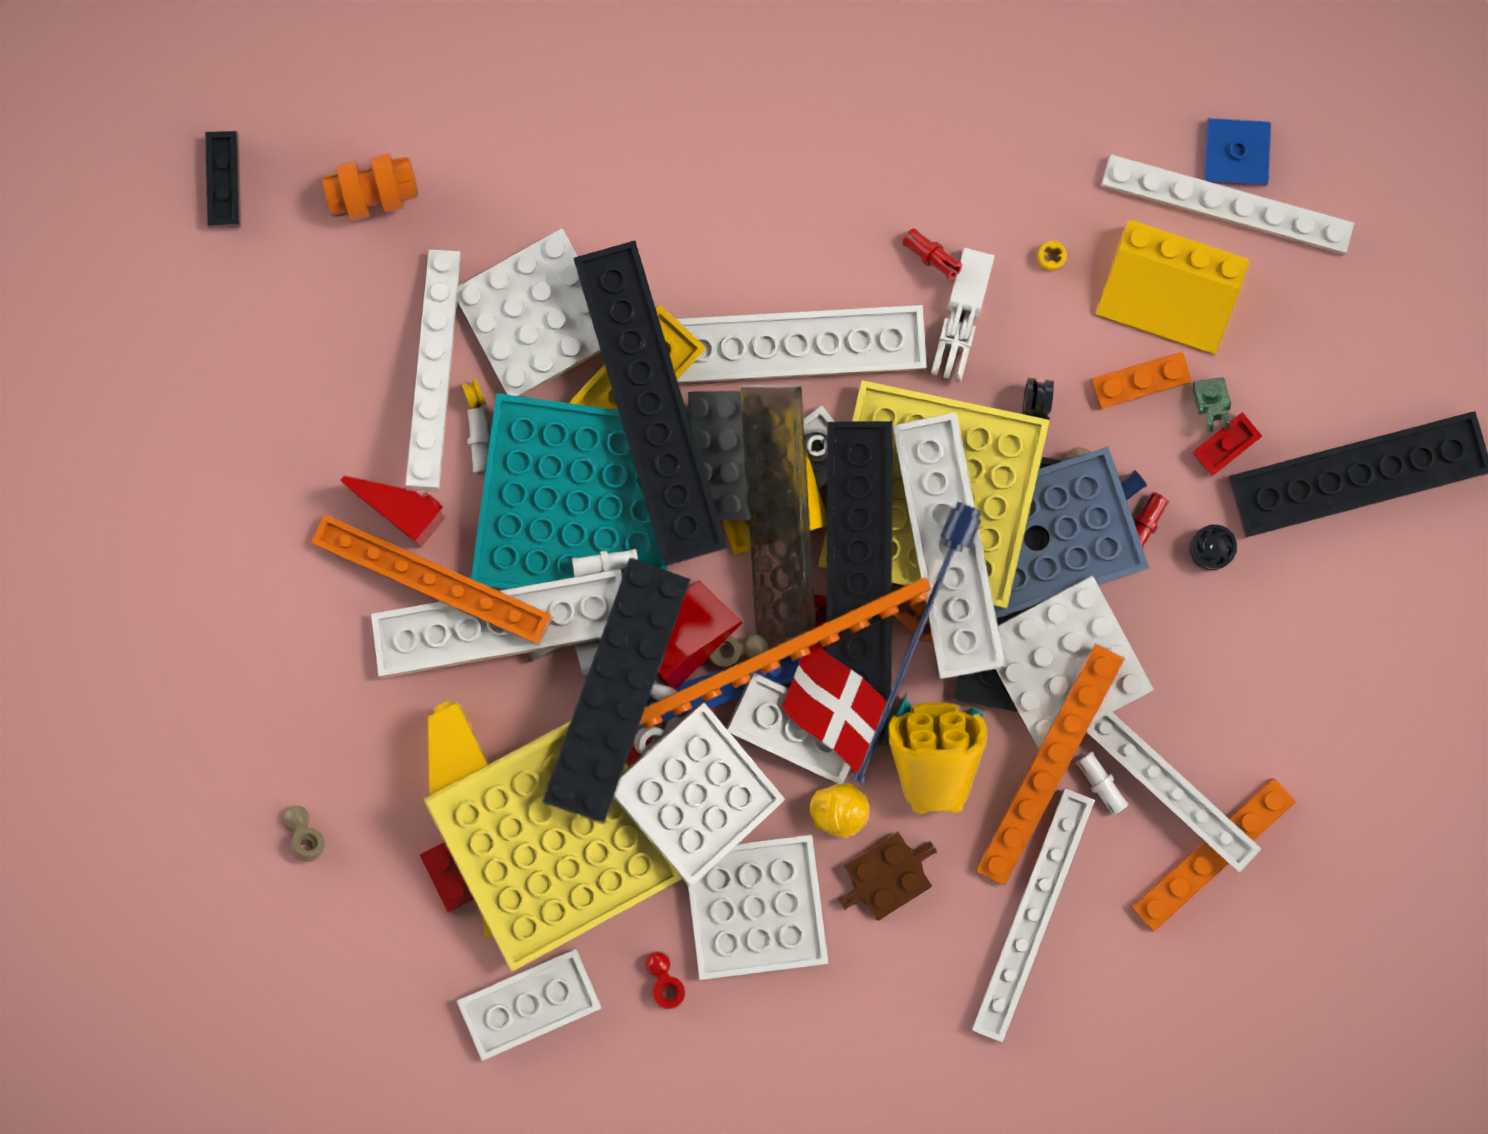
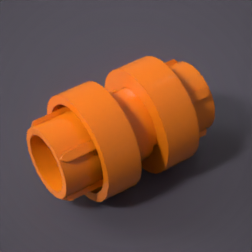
[322,153,419,221]

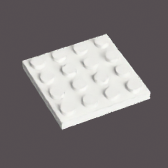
[457,228,601,396]
[996,575,1154,749]
[614,702,785,887]
[688,835,828,980]

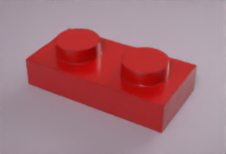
[1192,412,1263,477]

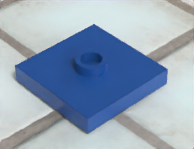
[1204,118,1271,186]

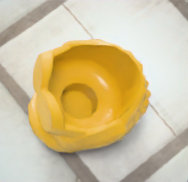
[809,783,869,838]

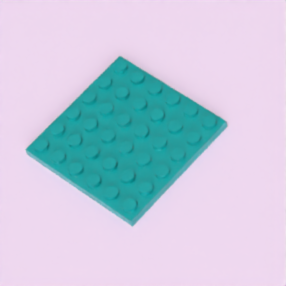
[471,393,667,589]

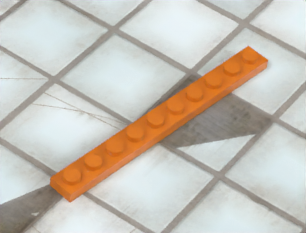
[639,577,932,730]

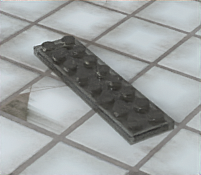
[740,385,816,643]

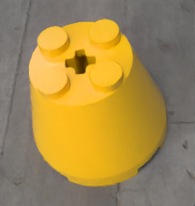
[889,702,987,814]

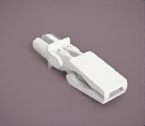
[931,247,995,382]

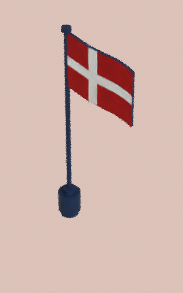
[782,501,982,784]

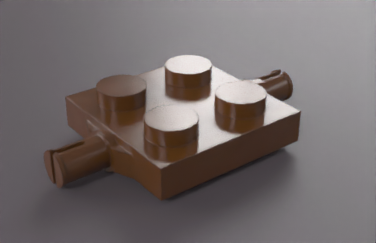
[838,831,938,921]

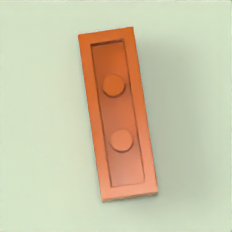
[1091,351,1192,410]

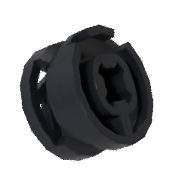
[1022,377,1054,420]
[1189,524,1237,571]

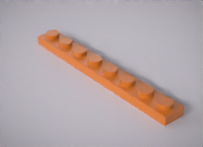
[311,514,553,645]
[976,643,1125,886]

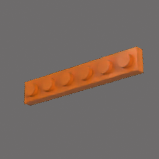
[1131,778,1296,932]

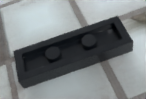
[205,131,241,228]

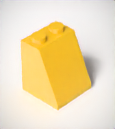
[428,700,490,796]

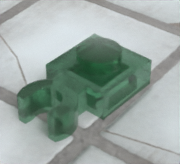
[1192,377,1231,432]

